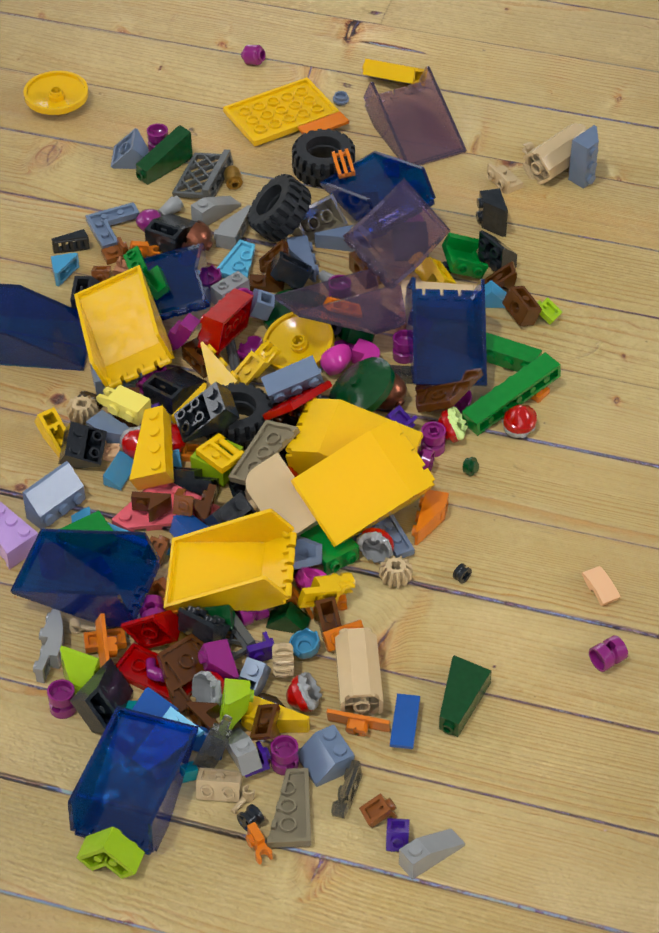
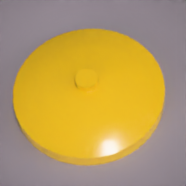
[23,71,89,115]
[263,310,335,370]

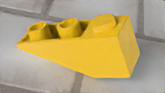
[200,341,240,386]

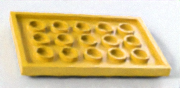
[223,77,340,147]

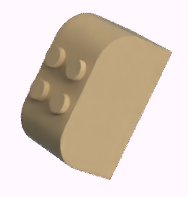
[245,452,318,536]

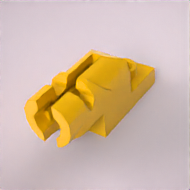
[408,252,457,284]
[234,340,282,385]
[297,572,355,608]

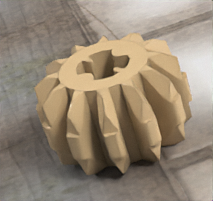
[66,394,99,424]
[379,555,413,589]
[272,642,294,678]

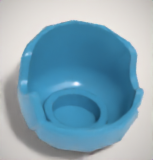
[289,628,320,659]

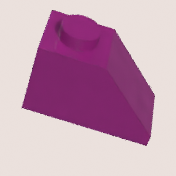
[198,639,239,679]

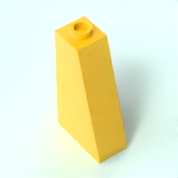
[362,58,430,86]

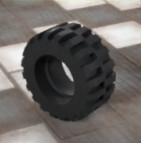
[292,129,355,188]
[248,174,311,242]
[205,382,273,450]

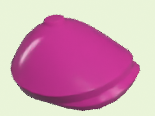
[320,344,352,376]
[295,567,327,591]

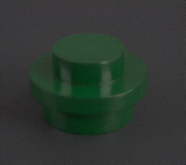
[462,457,479,476]

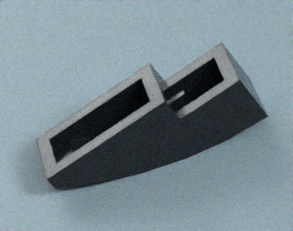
[173,466,219,494]

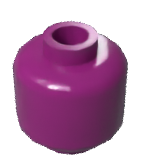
[241,45,266,65]

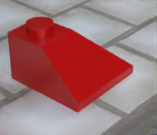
[121,610,180,649]

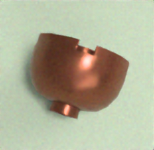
[181,220,214,256]
[379,373,407,410]

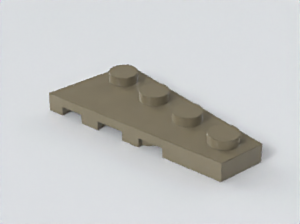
[228,420,300,485]
[266,768,311,848]

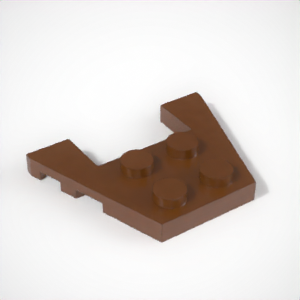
[415,368,483,413]
[157,633,241,714]

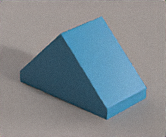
[51,253,79,287]
[473,280,507,308]

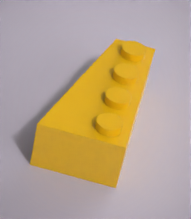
[129,405,174,490]

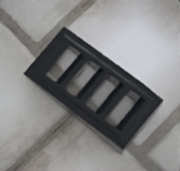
[51,229,90,254]

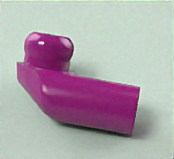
[146,658,165,682]

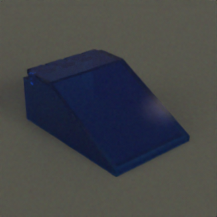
[320,151,436,236]
[144,243,212,321]
[405,277,487,387]
[0,283,88,371]
[10,529,160,626]
[68,706,198,855]

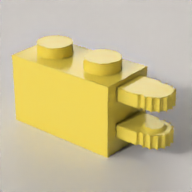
[96,385,151,426]

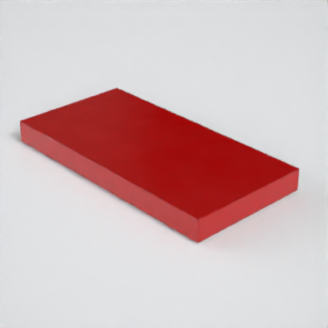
[263,380,332,420]
[116,643,192,703]

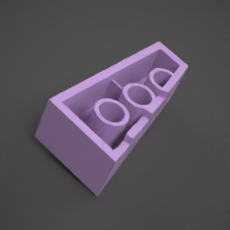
[0,502,40,570]

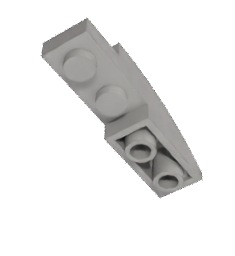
[33,605,65,683]

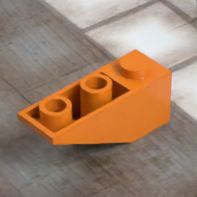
[412,490,449,545]

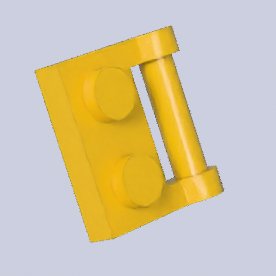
[196,433,245,474]

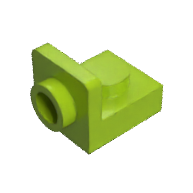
[537,297,562,325]

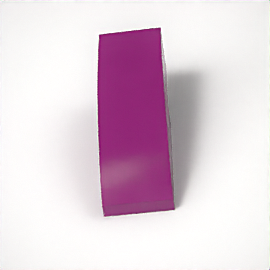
[168,313,200,351]

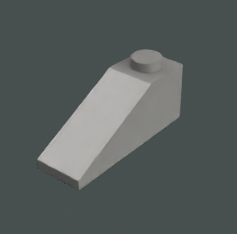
[191,196,241,226]
[214,205,251,250]
[224,727,262,776]
[399,828,465,880]

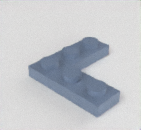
[85,202,139,249]
[352,514,415,558]

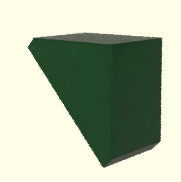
[338,319,376,344]
[266,601,311,633]

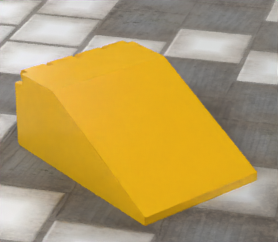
[74,265,174,389]
[285,398,423,475]
[291,420,435,547]
[164,508,297,611]

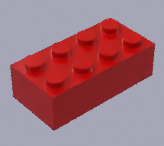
[197,288,254,355]

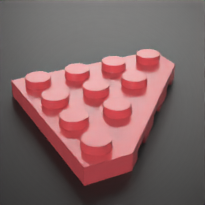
[111,483,220,533]

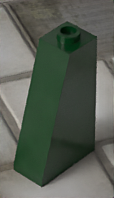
[136,125,193,185]
[439,655,492,737]

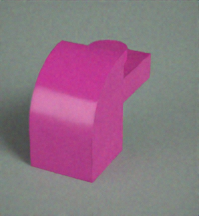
[352,338,380,364]

